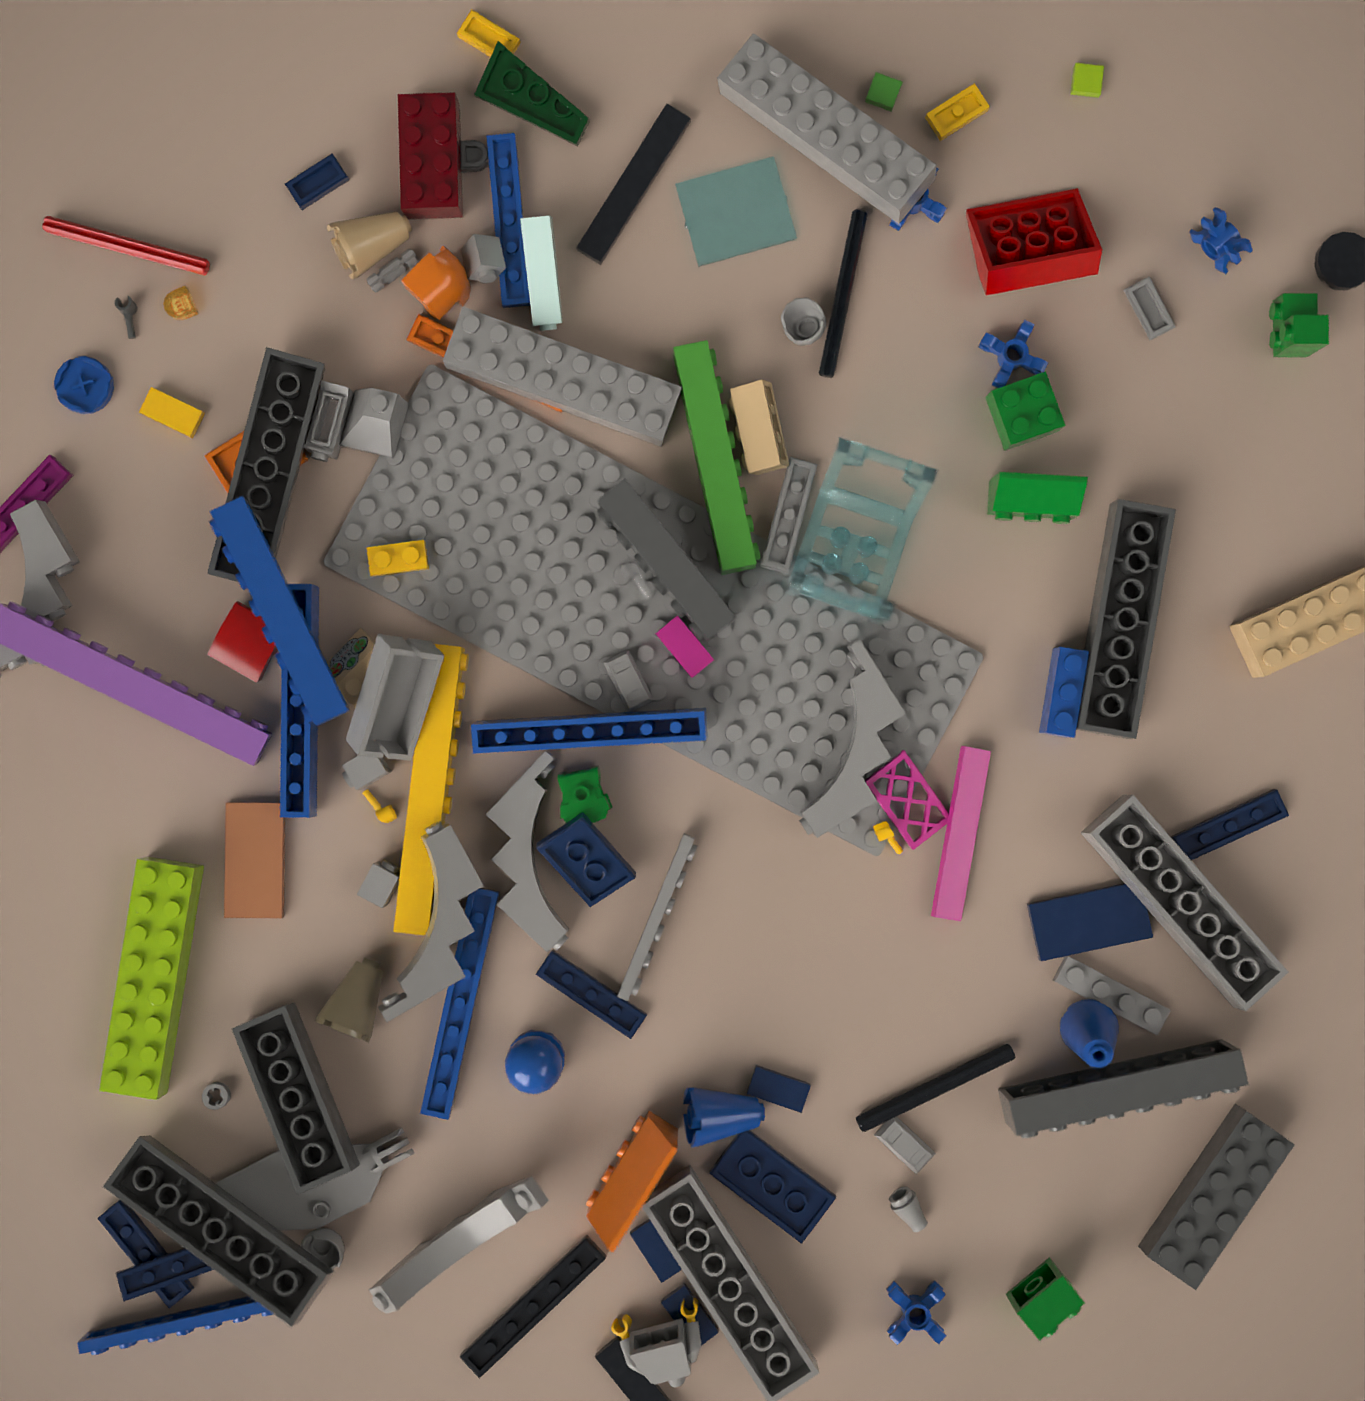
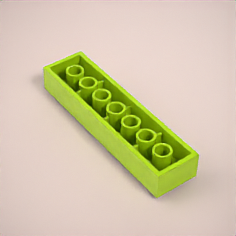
[99,857,204,1100]

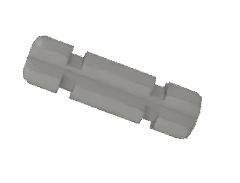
[367,249,419,292]

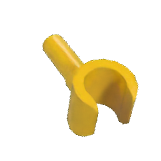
[362,789,397,823]
[873,821,903,854]

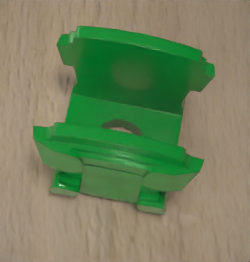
[557,765,613,823]

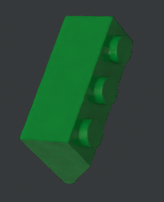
[987,472,1088,524]

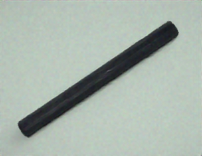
[819,210,867,378]
[856,1044,1016,1132]

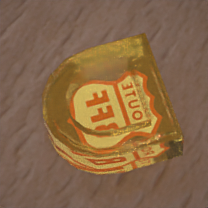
[163,286,199,321]

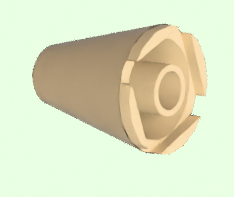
[327,211,412,279]

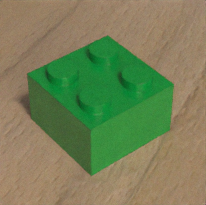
[985,371,1066,451]
[1006,1257,1085,1341]

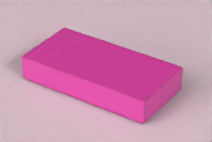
[655,615,714,678]

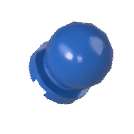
[505,1030,565,1094]

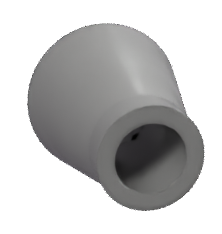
[889,1187,928,1232]

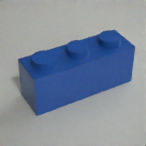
[1039,647,1089,738]

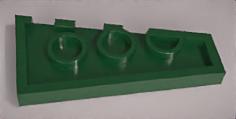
[474,41,590,146]

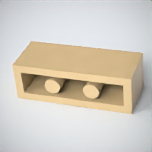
[729,379,789,475]

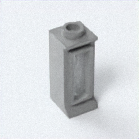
[303,380,354,462]

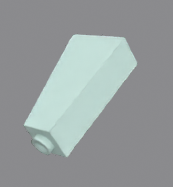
[520,216,563,331]

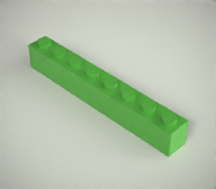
[673,340,760,576]

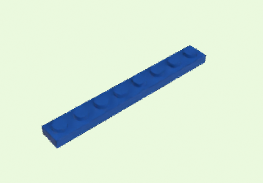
[420,888,499,1120]
[77,1296,273,1355]

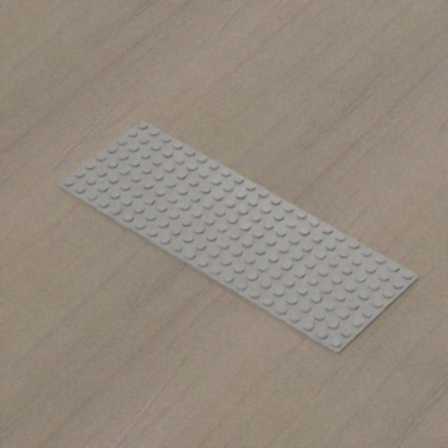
[324,365,983,856]

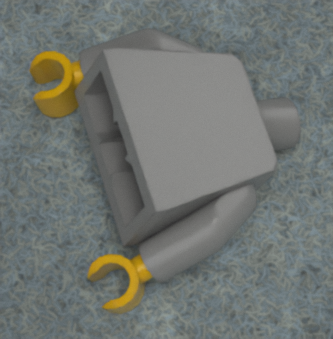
[611,1297,701,1387]

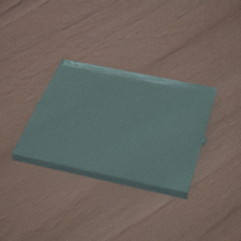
[675,156,797,267]

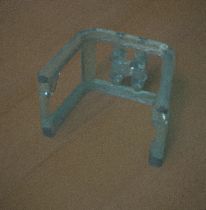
[785,437,938,625]

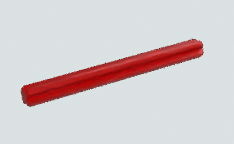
[42,216,210,275]

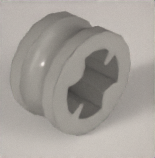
[202,1082,231,1110]

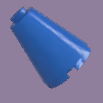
[1060,999,1119,1068]
[683,1087,765,1147]

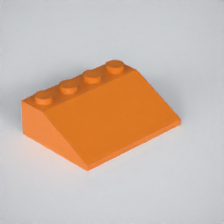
[585,1111,678,1252]

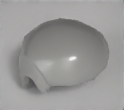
[781,297,826,346]
[301,1228,345,1269]

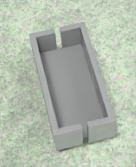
[346,634,444,760]

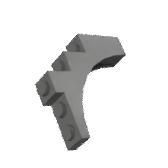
[0,500,80,677]

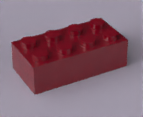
[398,92,463,219]

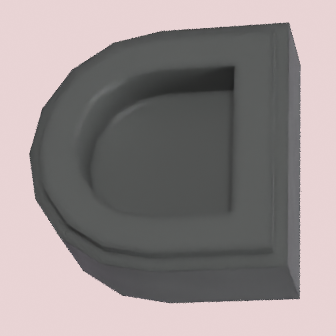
[460,140,489,172]

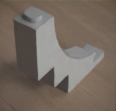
[799,640,906,838]
[486,751,569,953]
[378,821,484,1022]
[369,1176,549,1314]

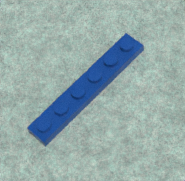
[486,133,531,308]

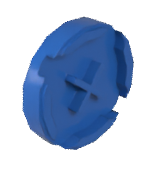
[54,356,114,414]

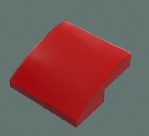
[207,601,278,683]

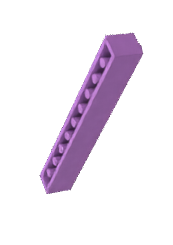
[0,601,273,766]

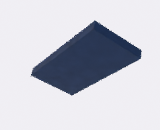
[1027,883,1154,961]
[709,1130,837,1244]

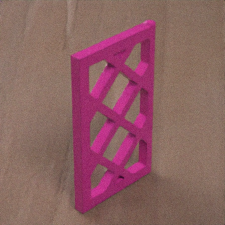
[865,750,949,850]

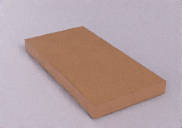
[224,802,285,918]

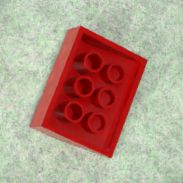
[966,188,1103,296]

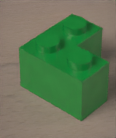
[1269,293,1329,357]

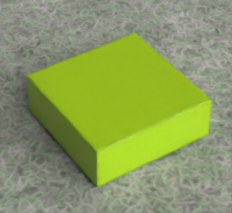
[1070,63,1104,98]

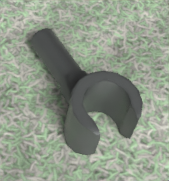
[115,296,137,339]

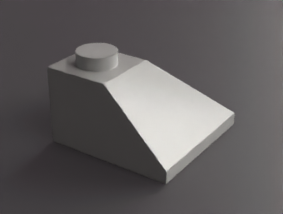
[339,388,409,458]

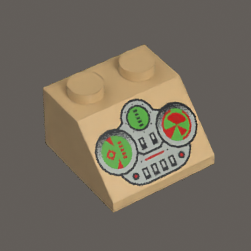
[327,628,375,708]

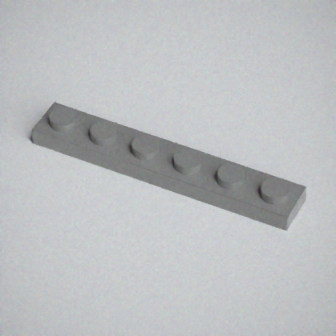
[617,833,697,1001]

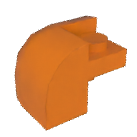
[401,246,471,320]

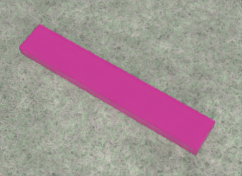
[931,746,991,921]

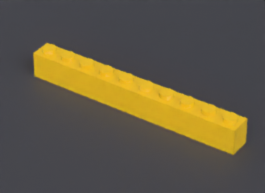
[393,644,469,936]

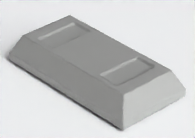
[1124,276,1176,340]
[603,649,654,712]
[874,1117,936,1175]

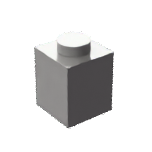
[461,234,506,283]
[342,756,391,790]
[357,860,400,908]

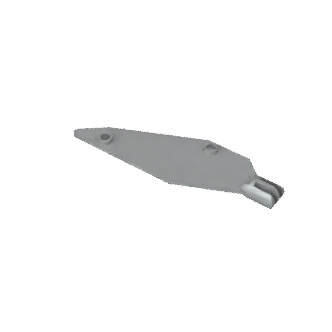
[216,1128,414,1231]

